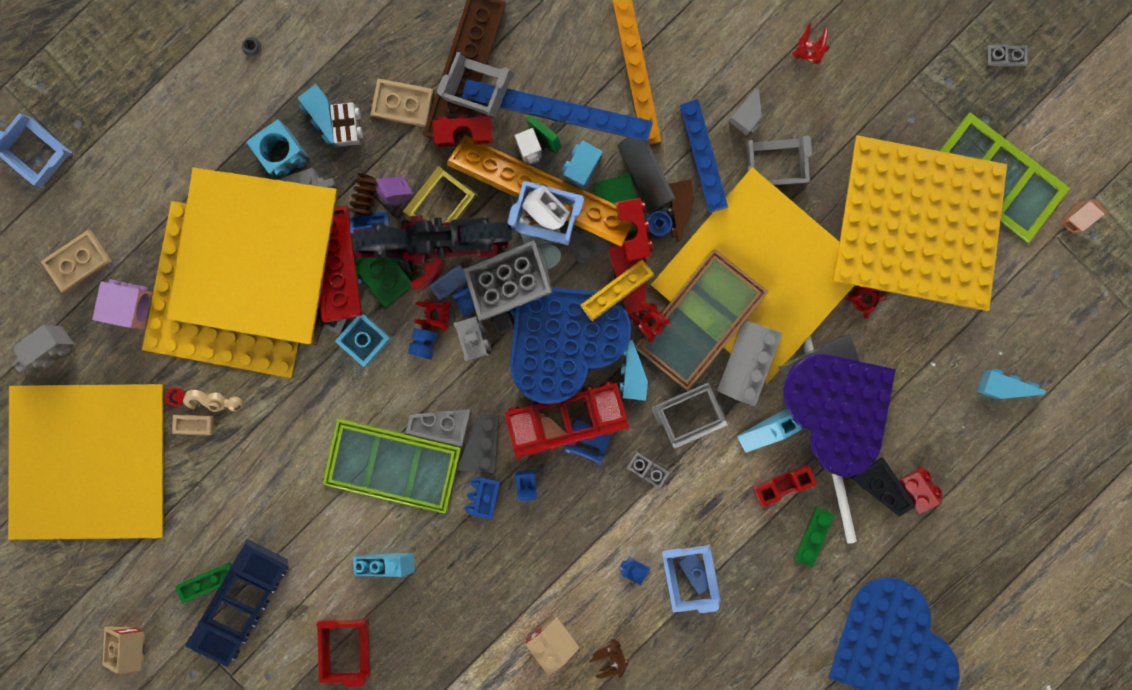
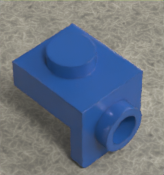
[515,470,537,502]

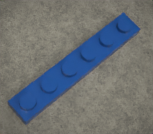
[680,99,728,213]

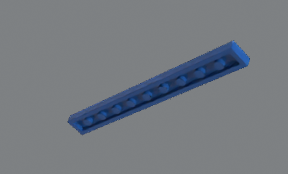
[462,79,653,142]

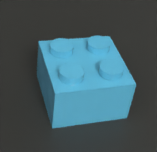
[562,140,603,190]
[335,313,393,367]

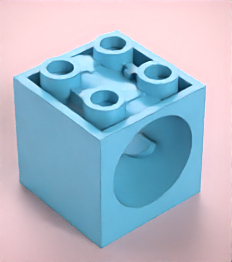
[246,119,310,179]

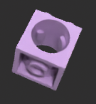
[92,279,153,329]

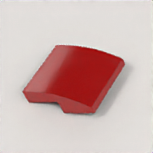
[410,258,446,293]

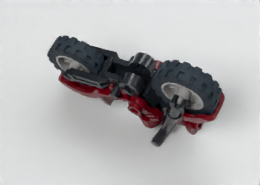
[352,215,512,273]

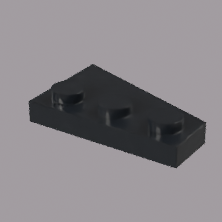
[850,457,916,517]

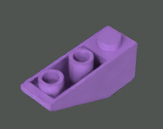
[376,177,414,207]

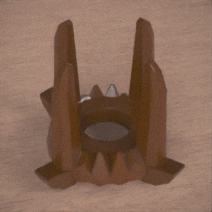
[589,639,628,679]

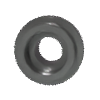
[242,37,262,57]

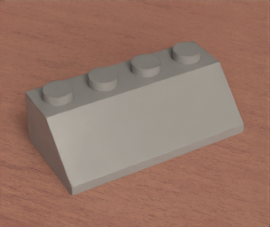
[717,320,782,406]

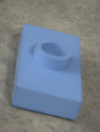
[677,554,709,595]

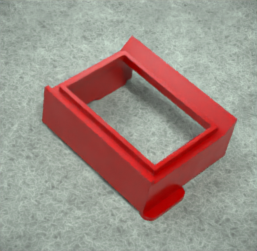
[317,618,370,687]

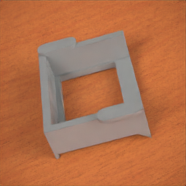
[437,52,515,118]
[746,135,812,187]
[652,382,728,449]

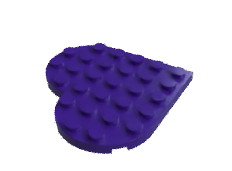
[783,354,896,477]

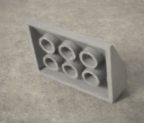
[464,240,552,322]

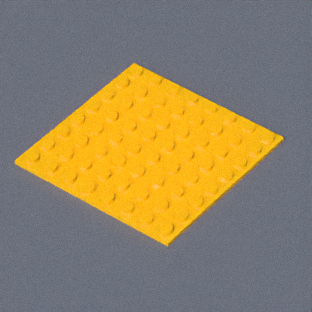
[834,135,1007,311]
[651,167,855,384]
[167,168,338,345]
[142,201,299,378]
[8,384,164,540]

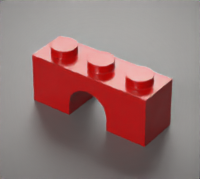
[432,114,493,148]
[615,198,653,261]
[752,465,817,507]

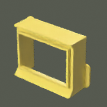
[403,166,478,222]

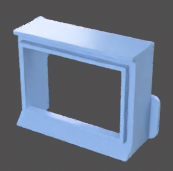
[0,113,73,188]
[508,181,584,246]
[662,544,721,613]

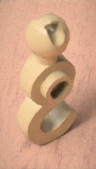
[183,390,242,412]

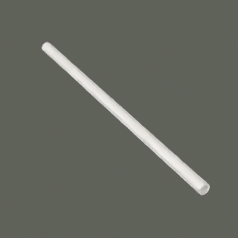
[803,335,857,543]

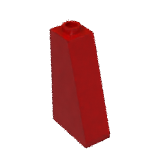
[608,244,646,317]

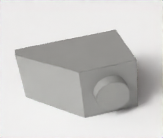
[729,88,762,136]

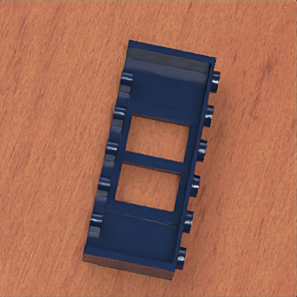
[185,539,289,667]

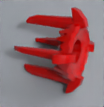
[792,23,830,64]
[846,286,887,319]
[414,299,451,332]
[629,302,670,342]

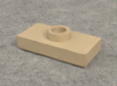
[172,415,213,435]

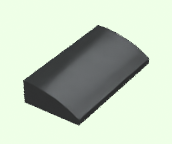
[618,137,675,214]
[779,334,859,380]

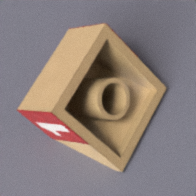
[525,616,580,676]
[102,626,145,674]

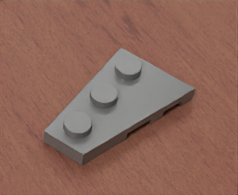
[405,409,471,447]

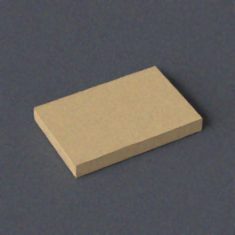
[370,79,434,127]
[40,230,112,293]

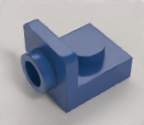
[453,286,476,317]
[619,557,650,585]

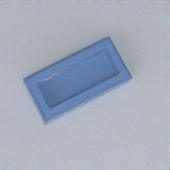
[429,264,467,302]

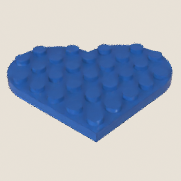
[510,287,631,404]
[828,577,960,690]

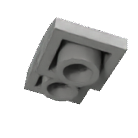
[988,44,1028,67]
[627,452,671,489]

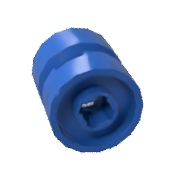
[647,211,672,239]
[407,328,438,360]

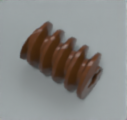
[347,173,378,215]

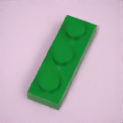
[794,506,835,568]
[175,562,238,604]

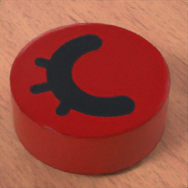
[165,387,185,407]

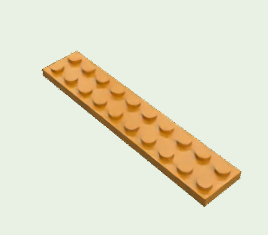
[447,135,633,246]

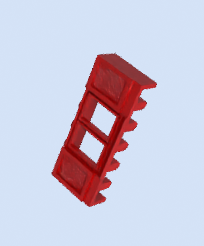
[504,382,629,460]

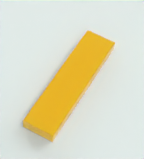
[580,259,654,321]

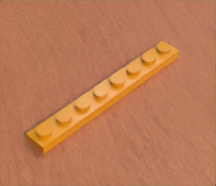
[612,0,661,145]

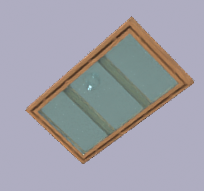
[635,249,769,391]

